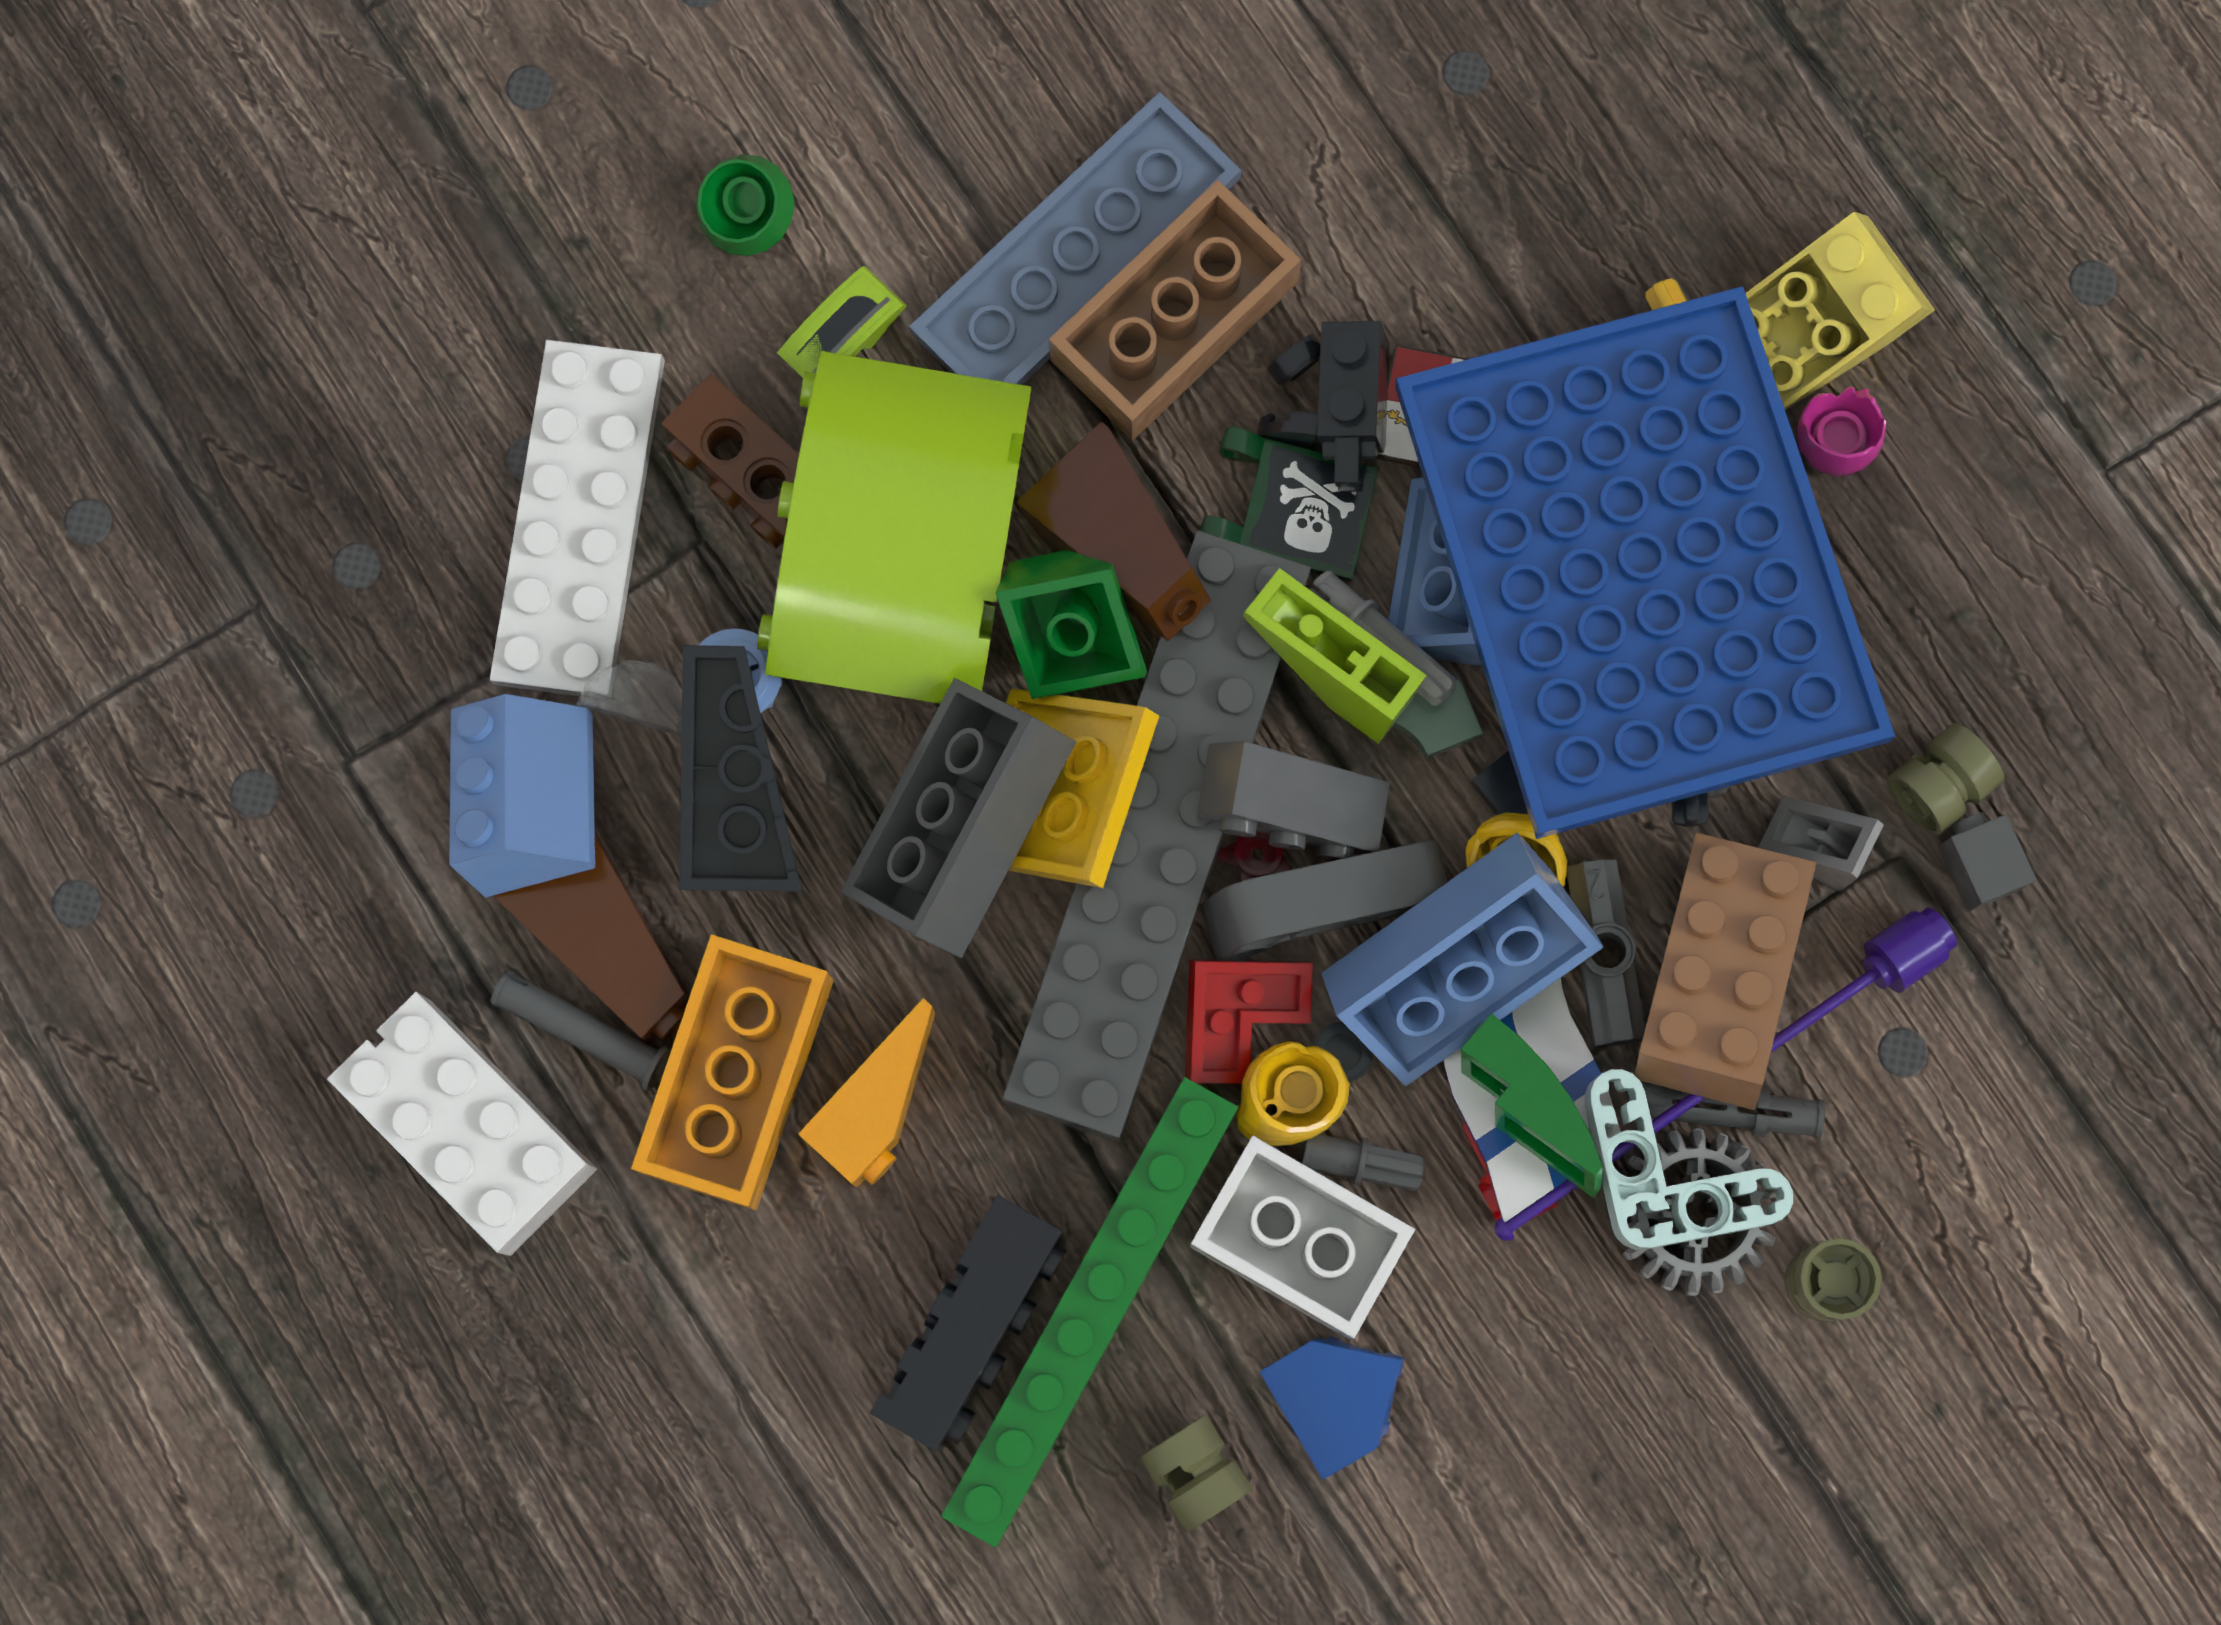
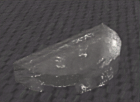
[575,660,682,737]

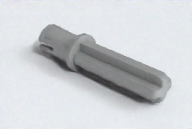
[1309,570,1456,706]

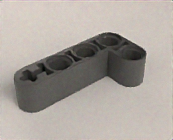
[1201,840,1449,960]

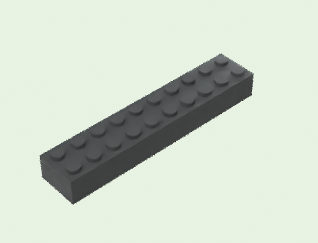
[1003,530,1311,1144]

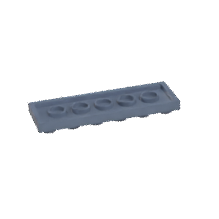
[909,92,1242,385]

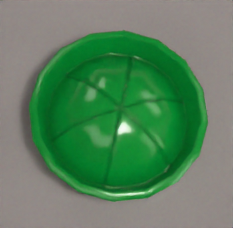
[696,154,794,256]

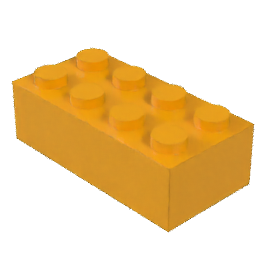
[631,934,834,1211]

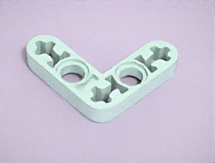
[1585,1069,1793,1250]

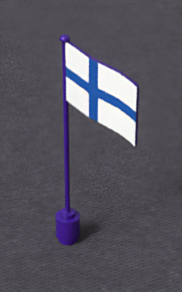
[1444,907,1957,1241]

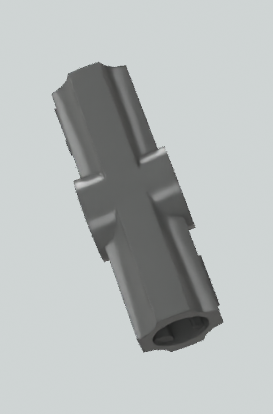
[1565,859,1645,1048]

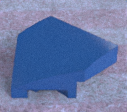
[1260,1336,1405,1480]

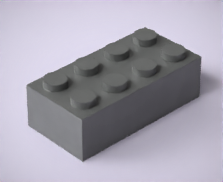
[840,678,1077,958]

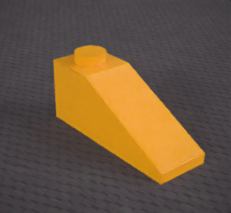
[798,998,936,1188]

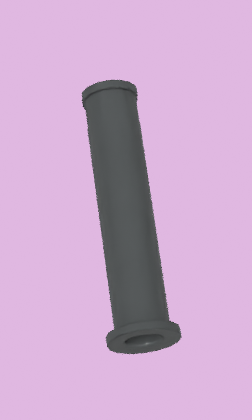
[491,970,671,1091]

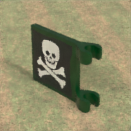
[1199,426,1379,582]

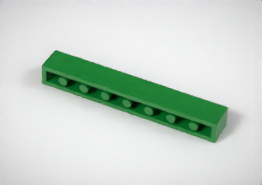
[941,1077,1238,1548]

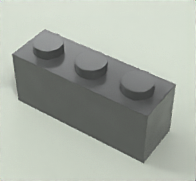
[1197,741,1390,861]

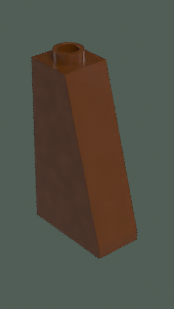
[1016,422,1211,641]
[493,831,689,1044]

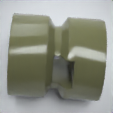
[1887,722,2004,836]
[1785,1238,1882,1322]
[1139,1414,1253,1532]

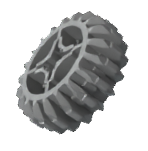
[1613,1128,1776,1296]

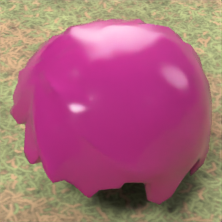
[1797,387,1886,477]

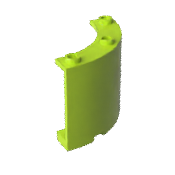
[757,351,1031,704]

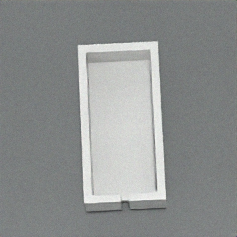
[327,992,597,1256]

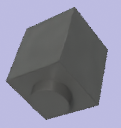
[1937,812,2037,913]

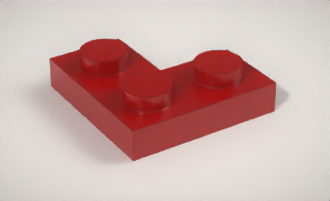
[1185,959,1313,1084]

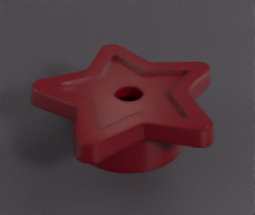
[1217,831,1291,881]

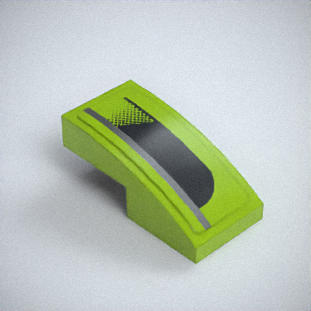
[777,266,907,378]

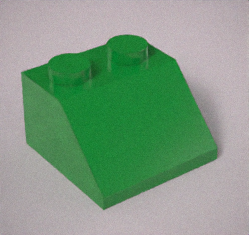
[995,550,1147,699]

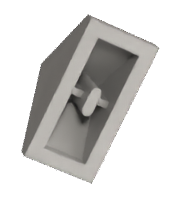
[1758,796,1883,891]

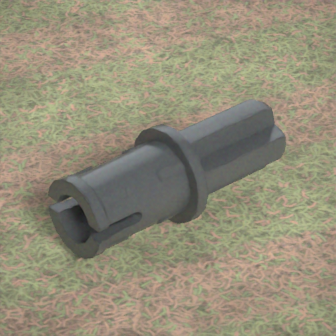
[1300,1134,1424,1191]

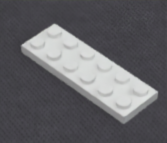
[490,340,665,700]

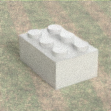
[1190,1136,1415,1340]

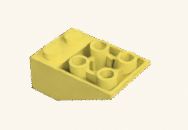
[1745,212,1935,410]

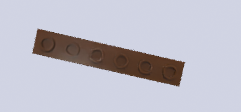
[661,373,799,550]

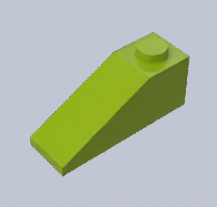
[1243,568,1427,744]

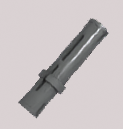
[1641,1081,1825,1138]

